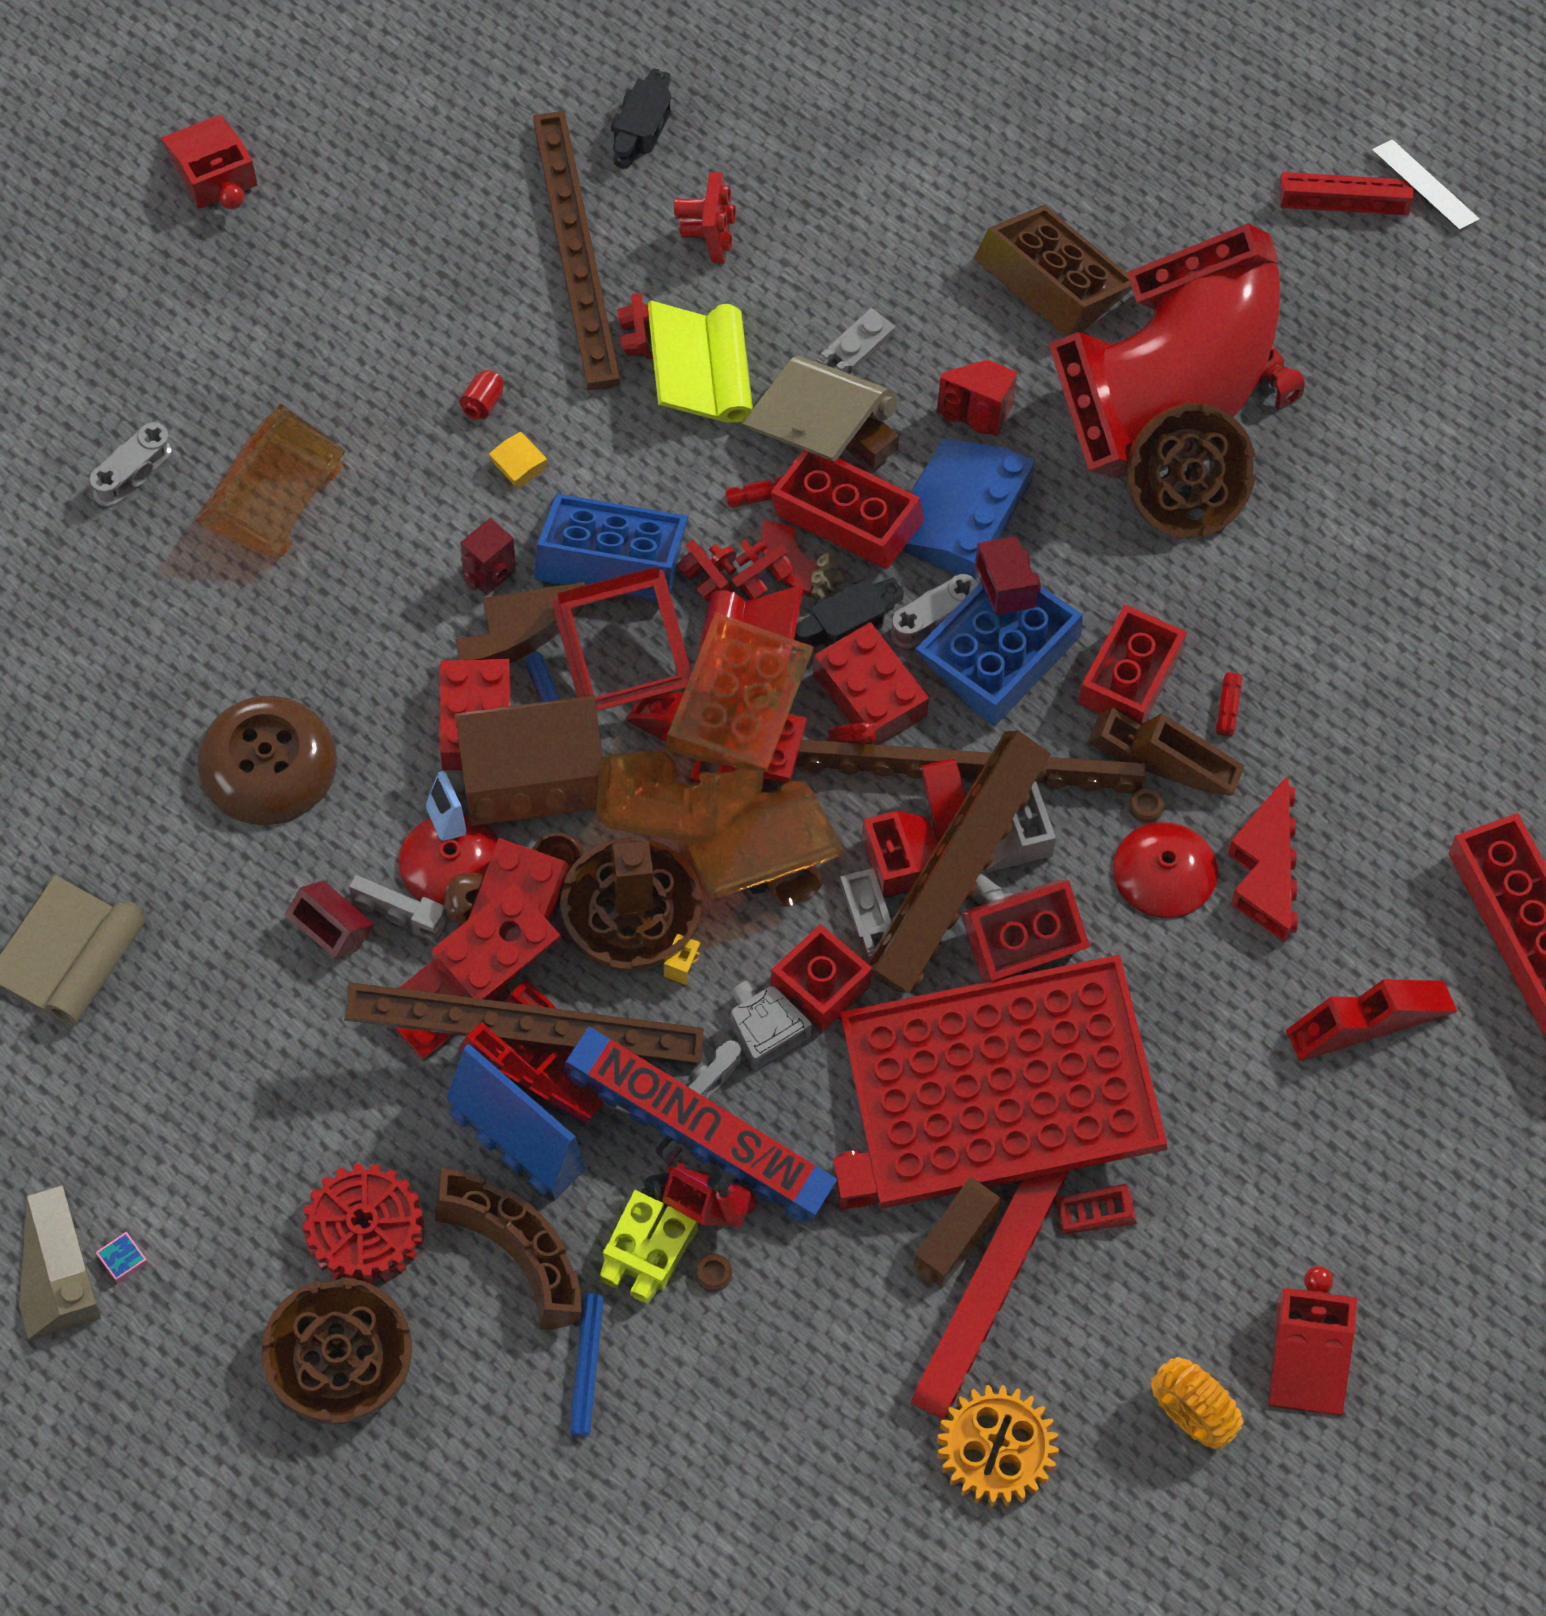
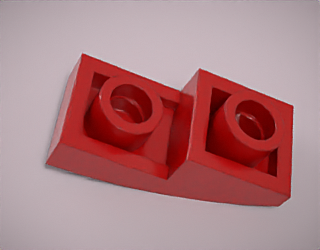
[921,758,965,839]

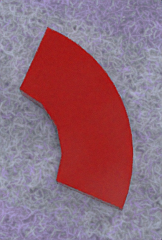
[761,519,819,597]

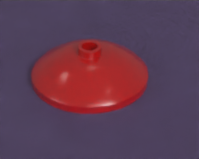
[399,815,498,905]
[1113,822,1218,918]

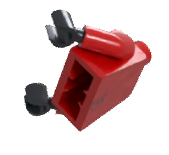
[655,1136,756,1227]

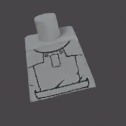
[730,981,812,1072]

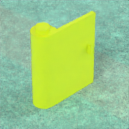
[647,301,753,423]

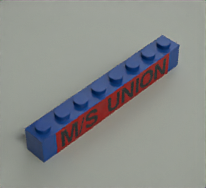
[563,1026,837,1223]

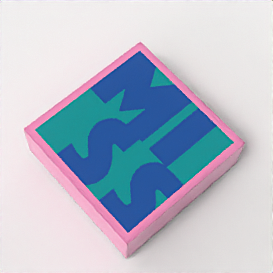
[96,1232,148,1284]

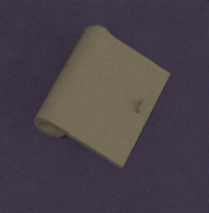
[742,356,897,462]
[0,875,145,1026]

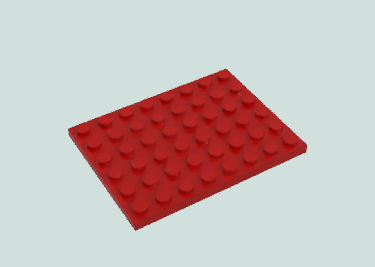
[840,954,1168,1209]

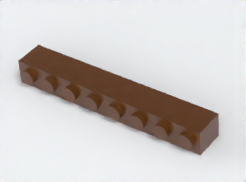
[867,730,1051,993]

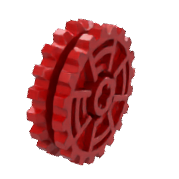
[302,1164,424,1285]

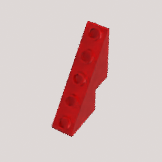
[1228,777,1298,943]
[1286,979,1458,1061]

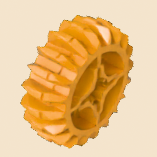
[1150,1357,1244,1450]

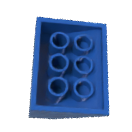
[902,438,1035,580]
[534,493,688,602]
[916,582,1083,726]
[447,1044,585,1200]

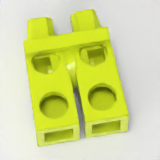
[600,1190,698,1304]

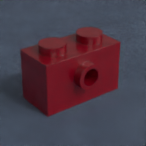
[460,517,516,596]
[975,536,1041,615]
[284,880,374,959]

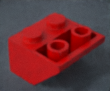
[936,359,1017,436]
[862,811,937,898]

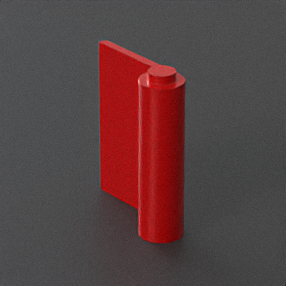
[689,586,803,713]

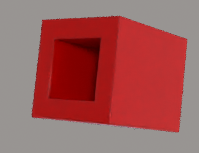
[832,1151,877,1210]

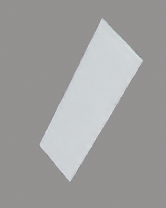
[1372,140,1479,229]

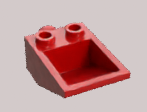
[161,114,258,210]
[1268,1266,1357,1416]

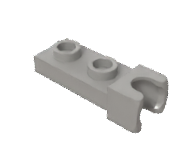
[349,875,448,942]

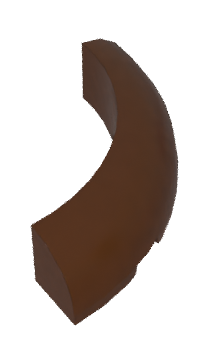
[435,1168,581,1329]

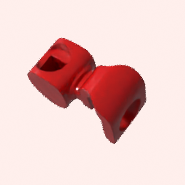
[1258,347,1305,410]

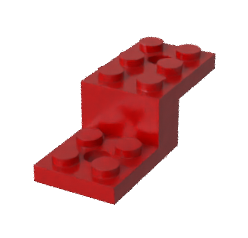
[394,883,561,1061]

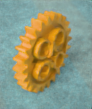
[937,1385,1059,1507]

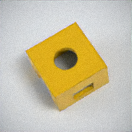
[664,934,700,985]

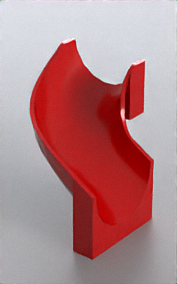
[1048,223,1280,478]

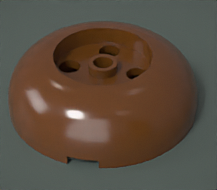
[1126,404,1255,538]
[197,696,337,825]
[560,837,702,972]
[262,1278,412,1425]

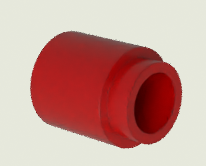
[459,370,504,419]

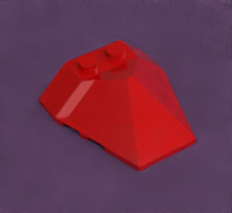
[459,979,605,1123]

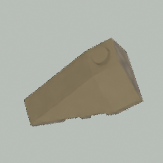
[19,1185,101,1341]

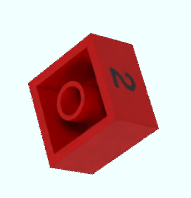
[770,924,872,1033]

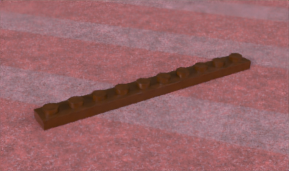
[533,111,620,390]
[796,739,1145,793]
[344,982,704,1065]

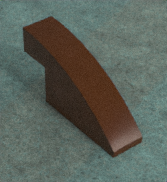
[456,582,585,663]
[1088,707,1245,796]

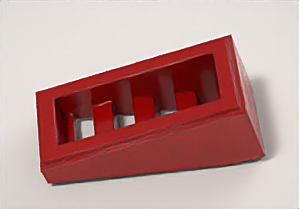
[1056,1183,1137,1234]

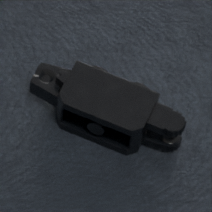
[611,68,671,169]
[793,577,904,652]

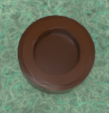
[1129,788,1165,823]
[695,1254,732,1292]

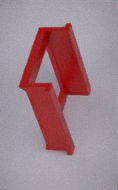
[551,566,693,712]

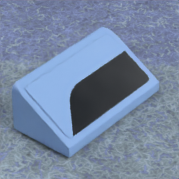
[426,771,467,841]

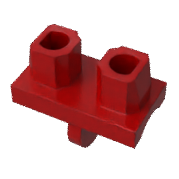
[617,292,653,359]
[677,539,737,602]
[731,539,794,599]

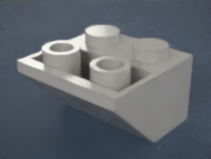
[985,781,1056,873]

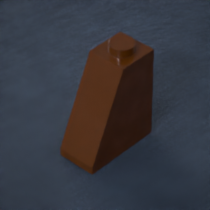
[610,841,653,914]
[913,1177,1000,1288]

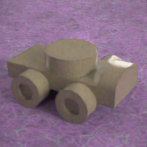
[811,553,845,600]

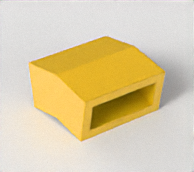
[489,432,547,489]

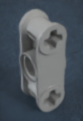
[90,422,171,507]
[891,574,978,649]

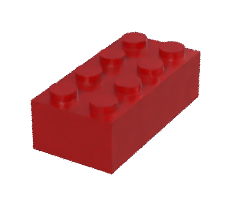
[771,450,924,570]

